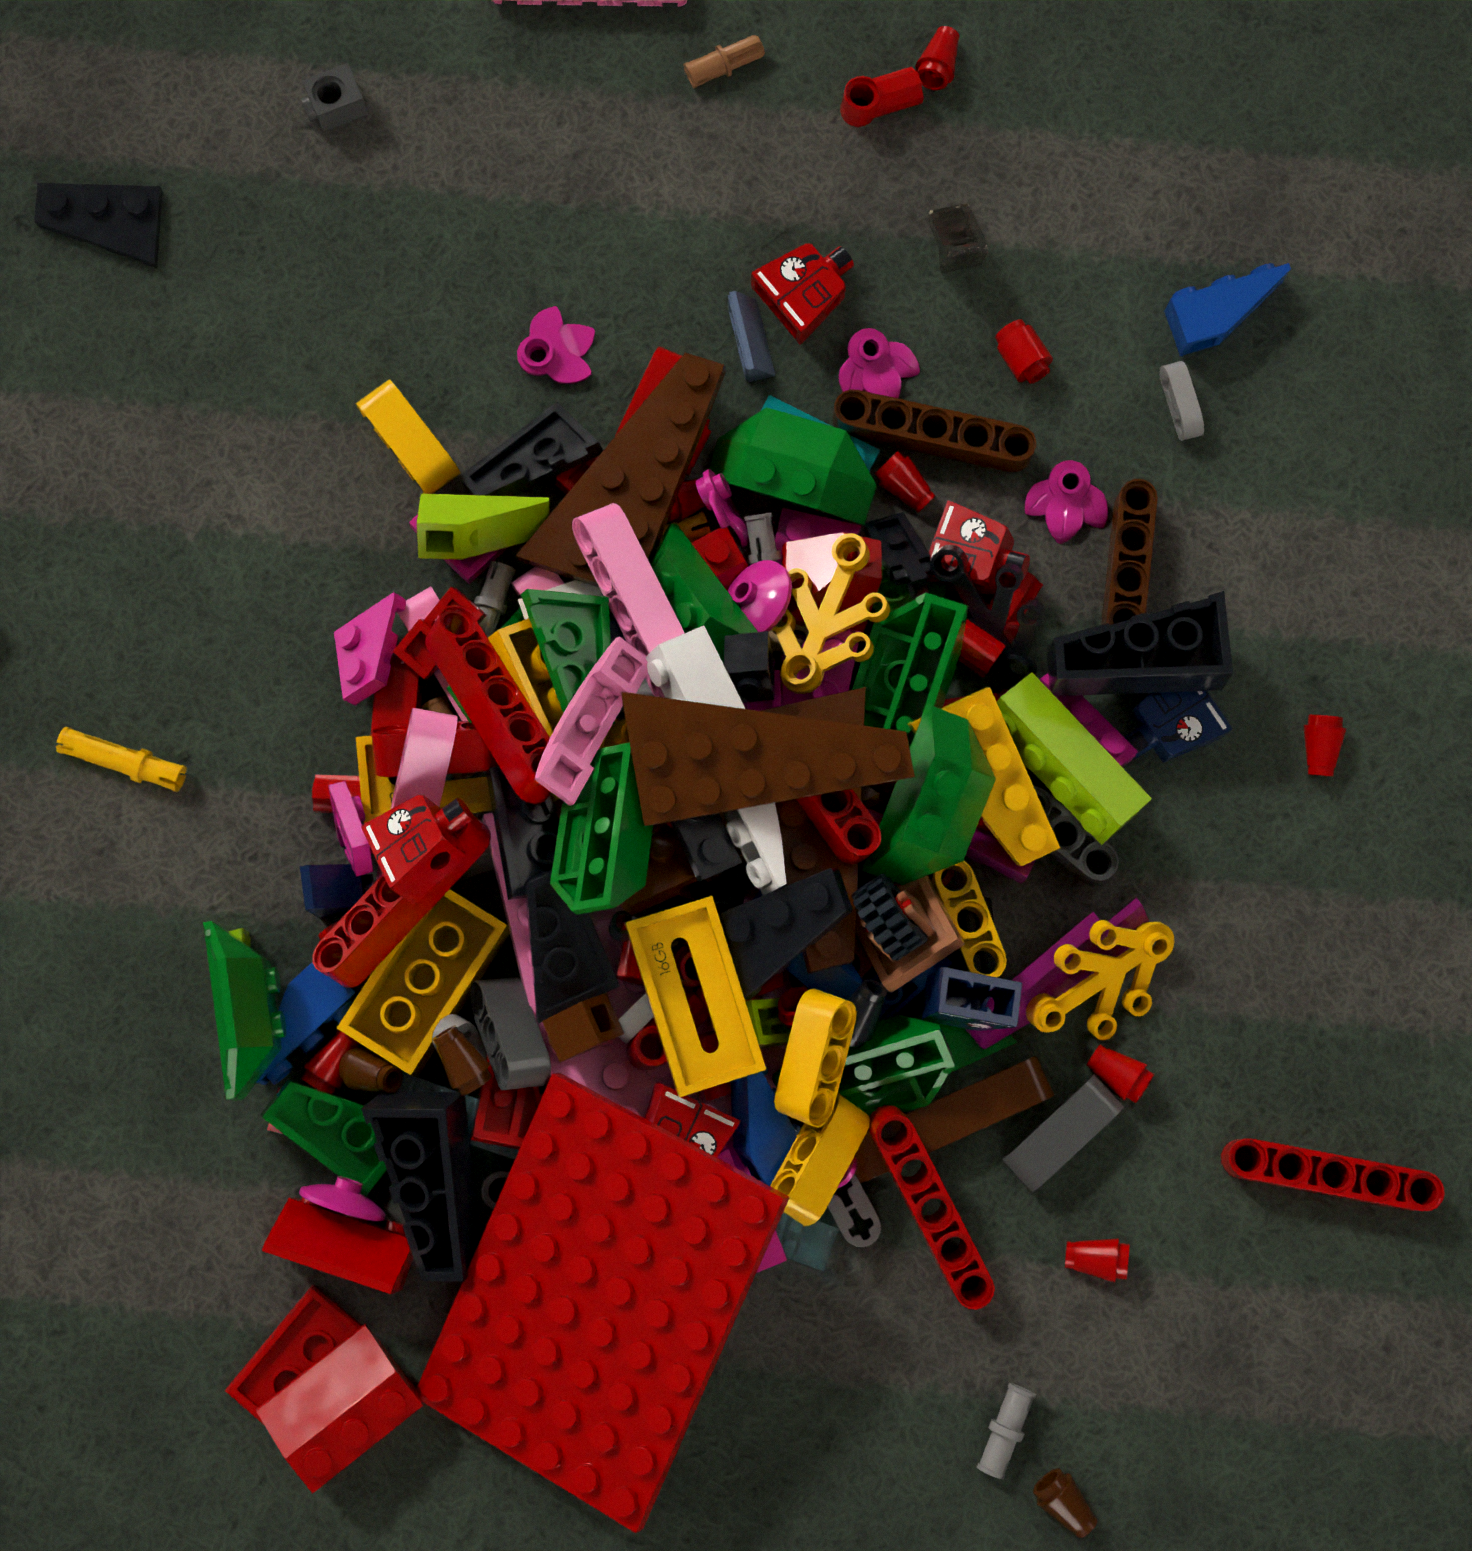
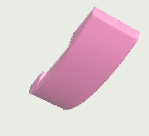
[534,636,648,806]

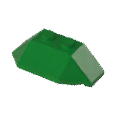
[709,407,877,526]
[650,523,758,664]
[852,592,969,747]
[862,704,996,885]
[550,742,653,915]
[203,921,287,1101]
[772,1015,955,1118]

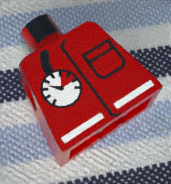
[751,243,854,345]
[928,501,1030,595]
[361,795,474,905]
[645,1081,740,1157]

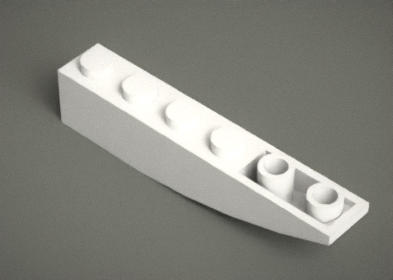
[645,626,787,895]

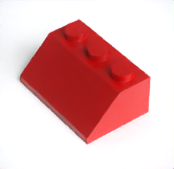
[262,1197,413,1294]
[256,1323,423,1494]

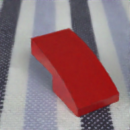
[392,587,487,680]

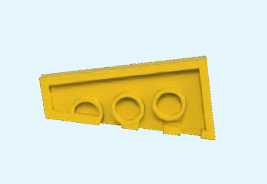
[908,687,1060,866]

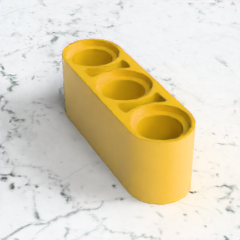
[355,379,461,494]
[931,861,1007,978]
[774,988,857,1128]
[770,1093,870,1226]

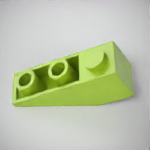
[417,494,549,560]

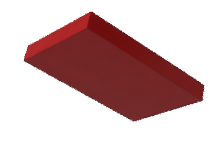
[225,1284,381,1425]

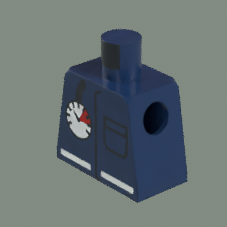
[1124,691,1233,763]
[922,967,1022,1031]

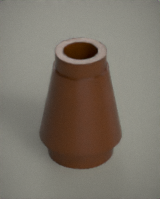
[432,1025,492,1095]
[339,1047,403,1093]
[1033,1468,1098,1538]

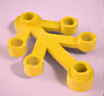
[772,533,890,694]
[1026,920,1175,1040]

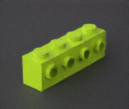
[997,672,1152,845]

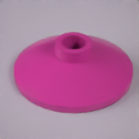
[728,560,792,632]
[299,1176,386,1221]

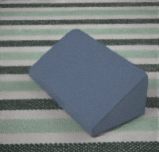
[728,291,775,382]

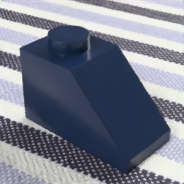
[300,864,375,919]

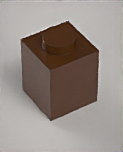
[542,993,624,1063]

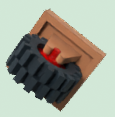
[851,874,965,993]

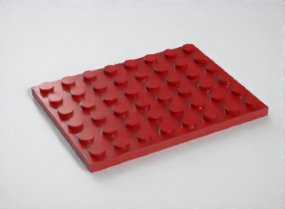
[416,1073,790,1533]

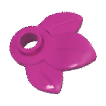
[517,306,595,384]
[839,328,920,398]
[1025,460,1108,544]
[696,469,749,548]

